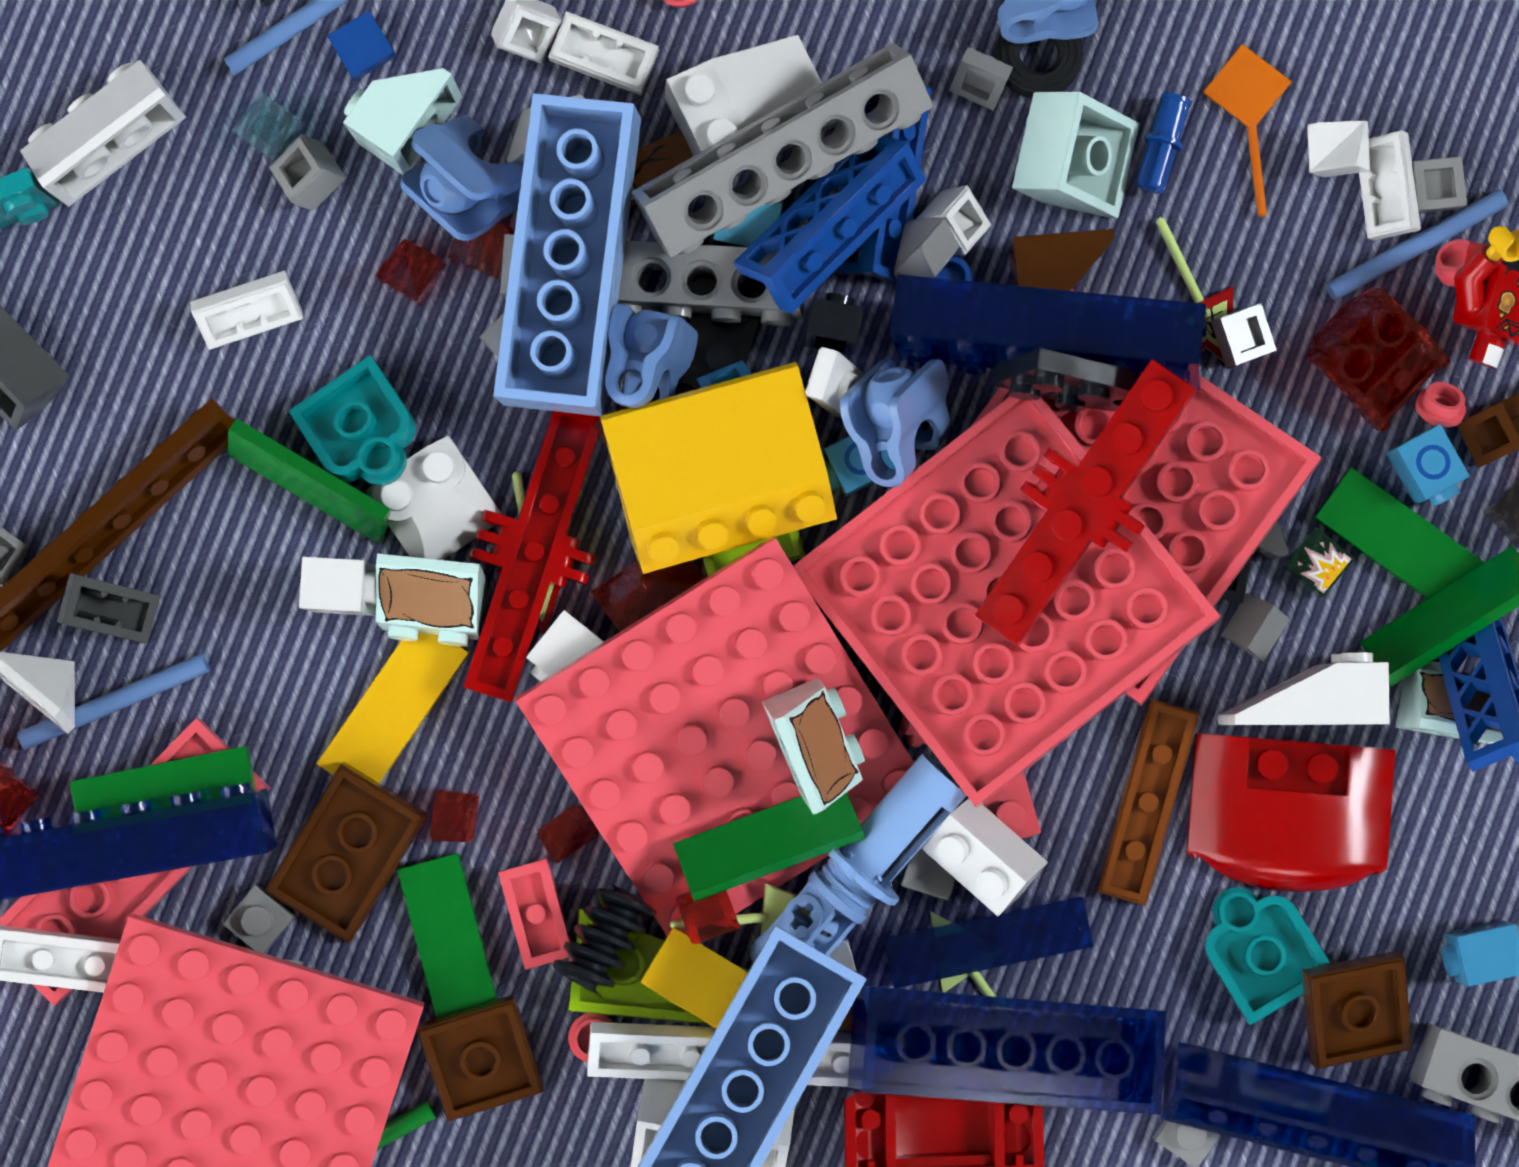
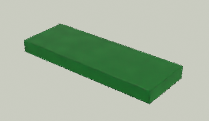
[228,419,391,544]
[1313,467,1485,599]
[1360,546,1519,687]
[69,746,260,844]
[673,793,865,902]
[397,853,498,1018]

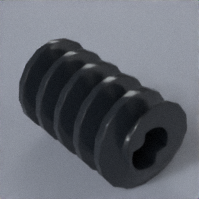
[553,883,657,998]

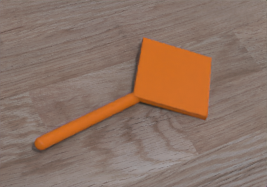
[1203,44,1292,218]

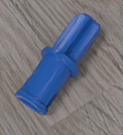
[1136,92,1192,194]

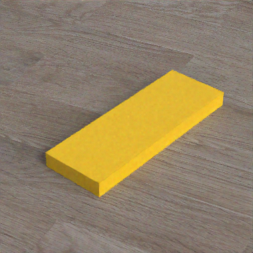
[316,633,470,783]
[640,927,748,1029]

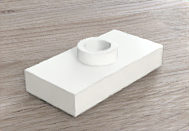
[548,11,659,96]
[1359,130,1421,241]
[190,271,303,350]
[805,347,864,418]

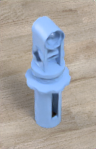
[750,753,967,962]

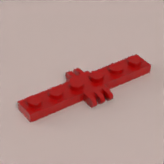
[975,359,1198,645]
[463,411,602,703]

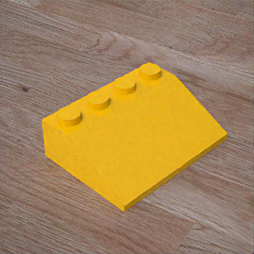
[600,362,837,574]

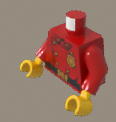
[1453,226,1519,369]

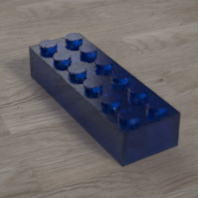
[890,274,1207,390]
[847,986,1167,1115]

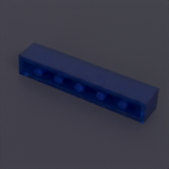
[0,781,278,900]
[1161,1042,1476,1167]

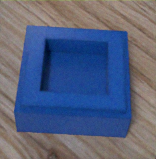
[327,11,397,81]

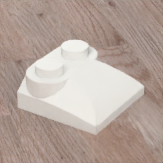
[366,436,502,560]

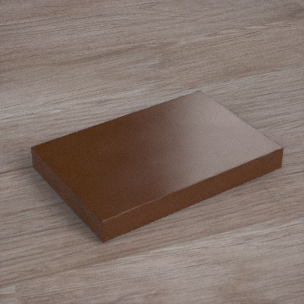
[264,762,429,944]

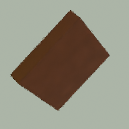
[1302,950,1412,1069]
[416,994,544,1122]

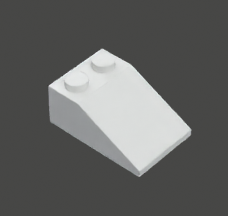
[664,35,836,156]
[1218,652,1390,725]

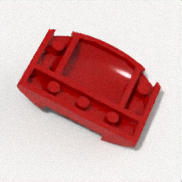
[1186,733,1396,892]
[843,1065,1044,1167]

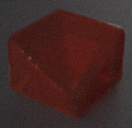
[448,222,515,279]
[375,239,447,307]
[429,788,480,842]
[536,803,599,864]
[675,890,740,944]

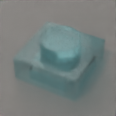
[232,91,304,163]

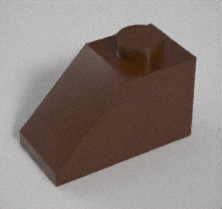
[1010,229,1115,311]

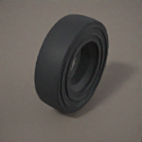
[994,20,1084,98]

